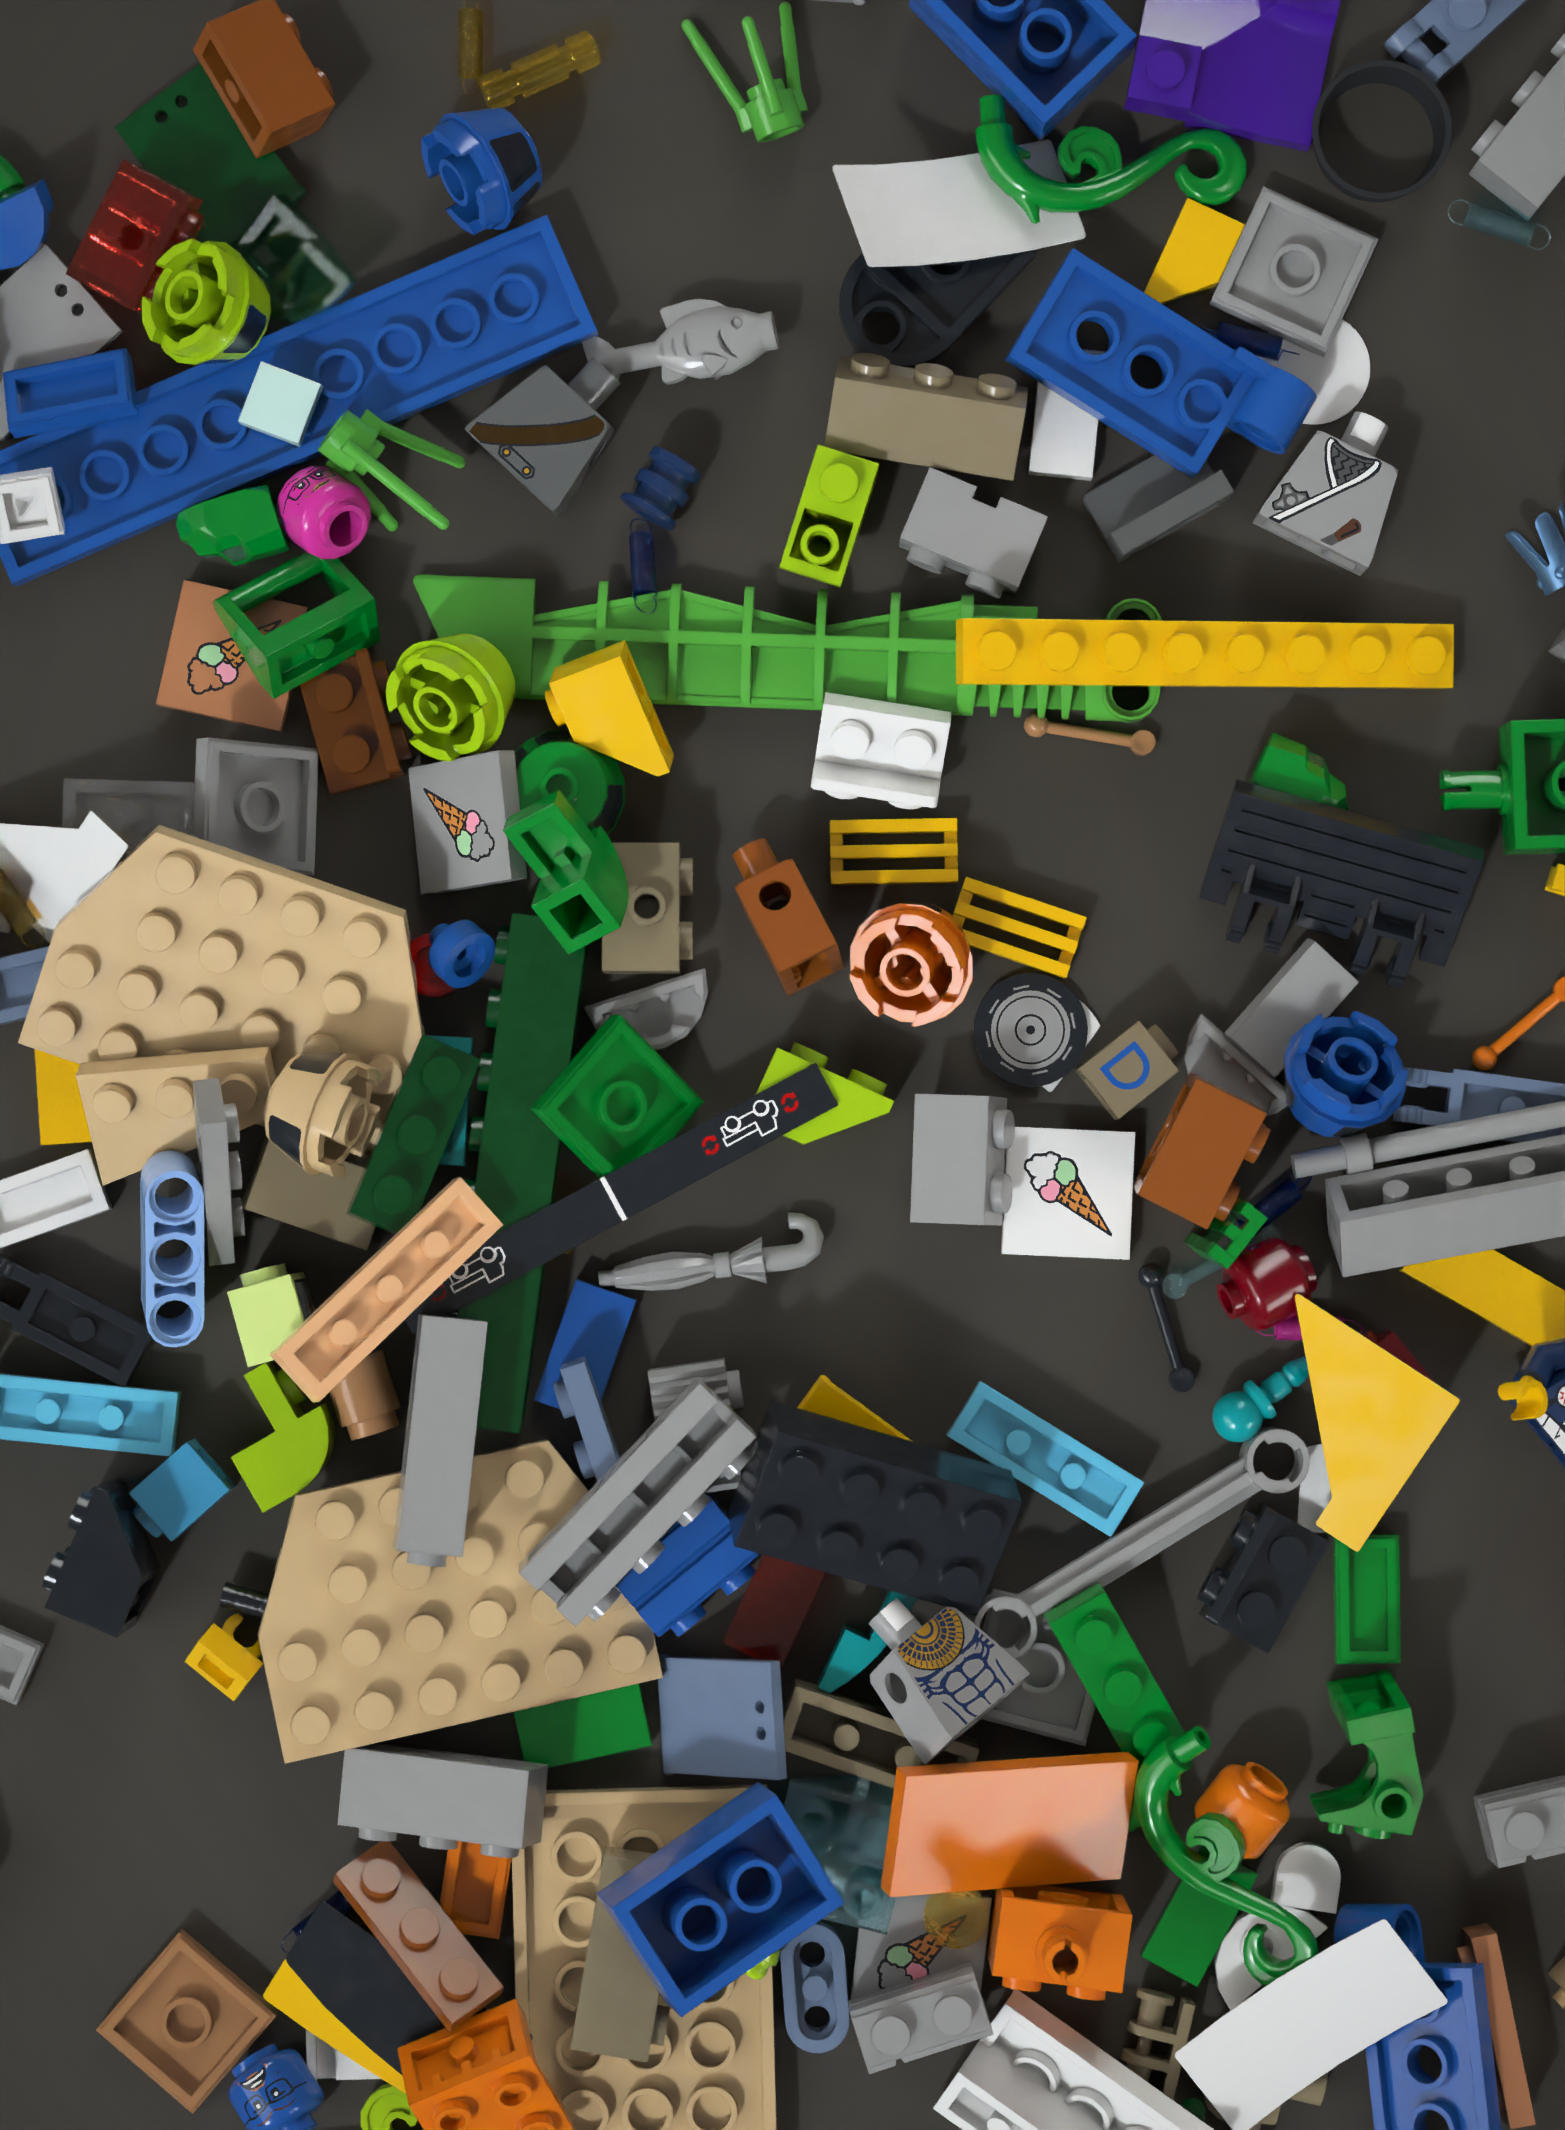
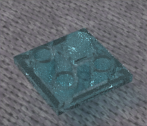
[784,1775,896,1935]

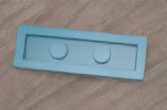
[0,1373,181,1456]
[946,1380,1145,1537]

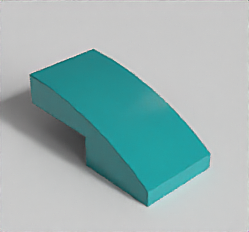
[817,1591,917,1693]

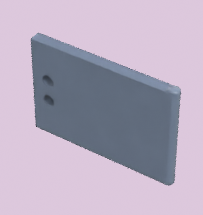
[658,1653,787,1780]

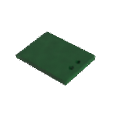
[114,63,307,248]

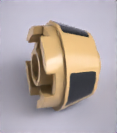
[265,1054,383,1177]

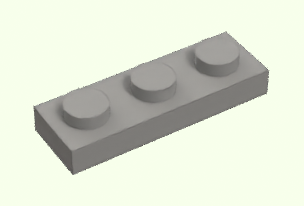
[193,1078,245,1266]

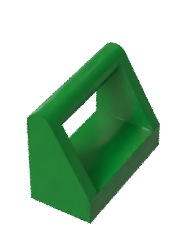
[213,551,381,699]

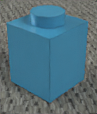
[129,1438,237,1542]

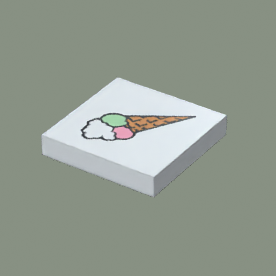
[1001,1127,1135,1260]

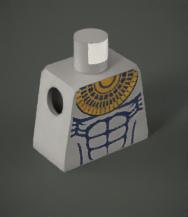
[869,1598,1030,1765]

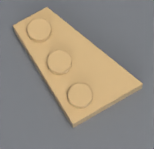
[76,1047,276,1186]

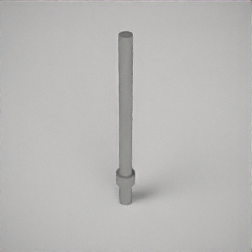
[1290,1101,1565,1179]

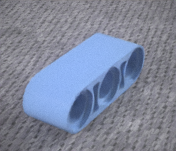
[140,1150,204,1348]

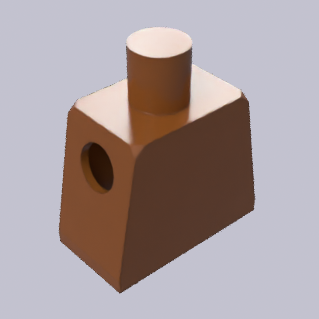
[732,838,844,996]

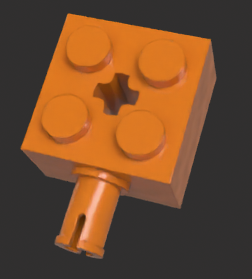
[986,1885,1133,2001]

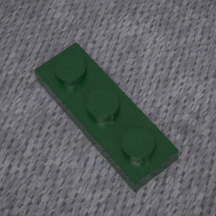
[346,1034,481,1234]

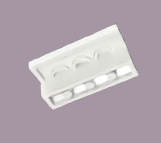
[933,1990,1214,2130]

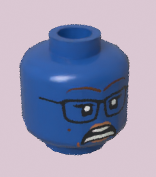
[228,2044,324,2130]

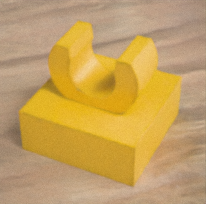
[184,1614,264,1701]

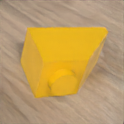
[545,640,674,777]

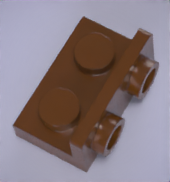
[300,648,412,796]

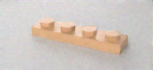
[269,1177,503,1403]

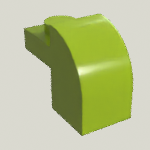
[231,1361,335,1513]

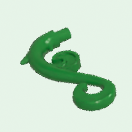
[975,94,1247,224]
[1128,1726,1319,1986]

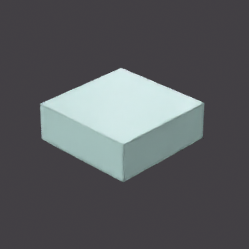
[238,361,323,447]

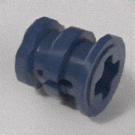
[619,446,702,531]

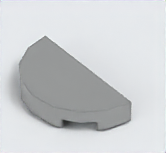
[584,968,708,1050]
[1184,1013,1288,1116]

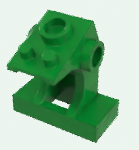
[1309,1669,1424,1839]

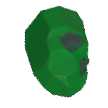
[176,485,290,566]
[1249,732,1349,810]

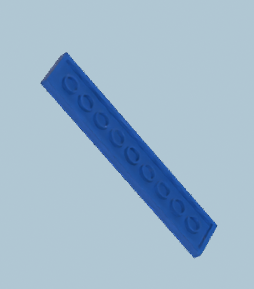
[0,215,598,587]

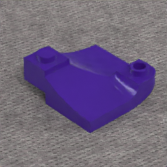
[1124,0,1341,152]

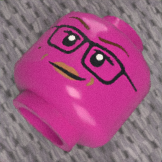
[276,466,371,559]

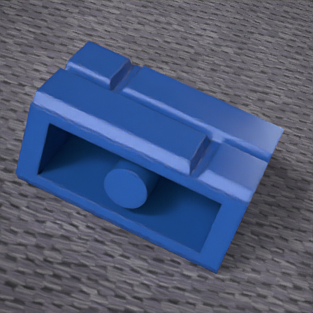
[615,1493,759,1637]

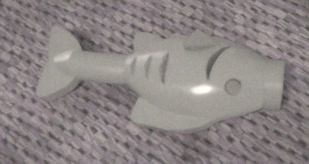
[582,299,779,385]

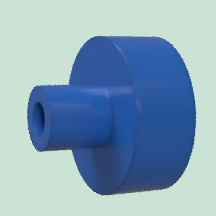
[428,920,495,988]

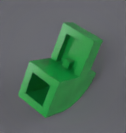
[503,790,629,954]

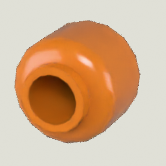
[1194,1762,1290,1859]

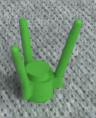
[681,1,808,143]
[317,409,466,532]

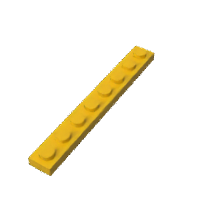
[956,618,1454,689]

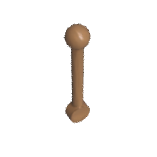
[1024,713,1156,756]

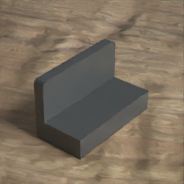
[1083,455,1234,564]

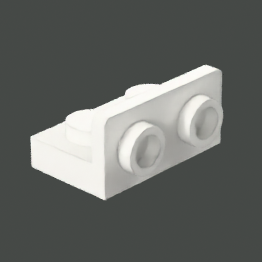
[811,692,952,809]

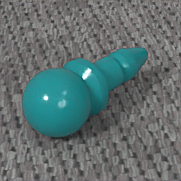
[1212,1356,1309,1442]

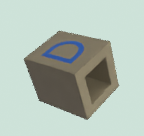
[1075,1021,1179,1120]

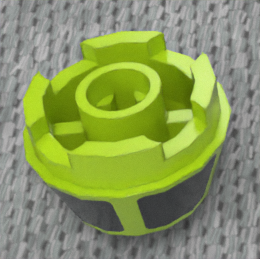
[141,239,271,365]

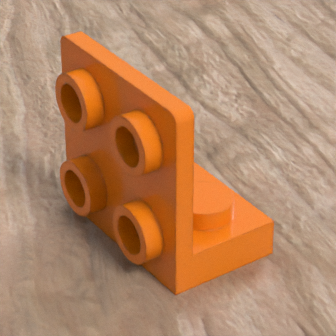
[397,1998,574,2130]

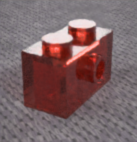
[65,159,203,312]

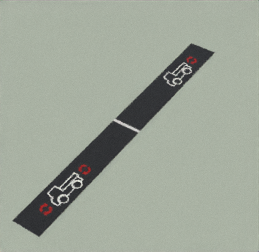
[405,1063,838,1334]

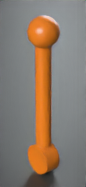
[1472,977,1565,1071]

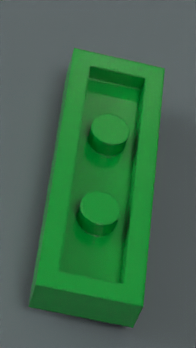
[1043,1582,1185,1776]

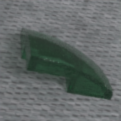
[229,194,357,323]

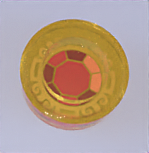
[923,1890,988,1949]

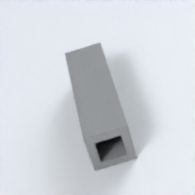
[393,1314,488,1567]

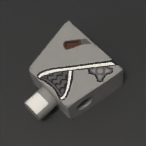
[1252,411,1398,576]

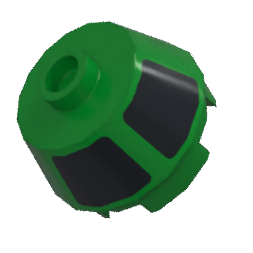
[514,730,625,835]

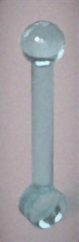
[1161,1223,1283,1299]

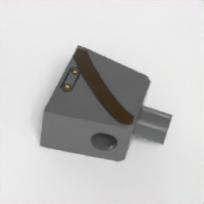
[464,357,621,518]

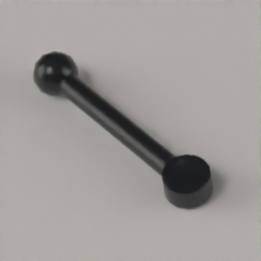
[1138,1263,1195,1392]

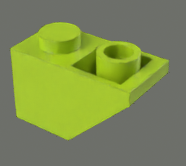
[779,445,879,588]
[756,1042,894,1145]

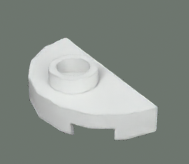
[1215,1906,1328,2011]

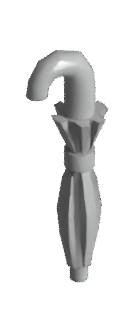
[598,1212,824,1291]

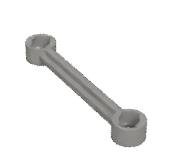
[968,1427,1310,1659]

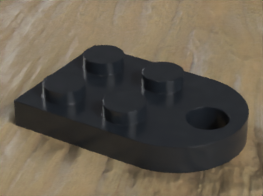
[839,250,1036,368]

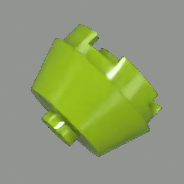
[386,633,515,762]

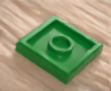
[530,1014,704,1179]

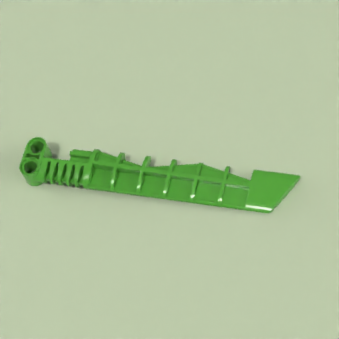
[413,575,1162,723]

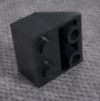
[42,1478,160,1638]

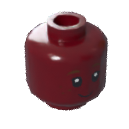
[1217,1237,1317,1331]

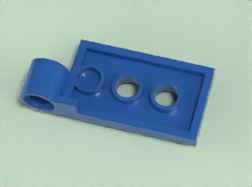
[1004,248,1317,478]
[1334,1904,1502,2130]

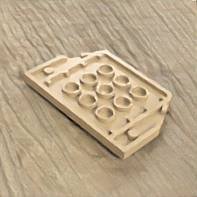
[18,825,425,1155]
[258,1439,663,1764]

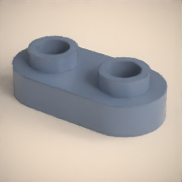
[780,1921,849,2053]

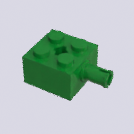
[1439,719,1565,855]

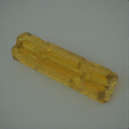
[479,31,601,109]

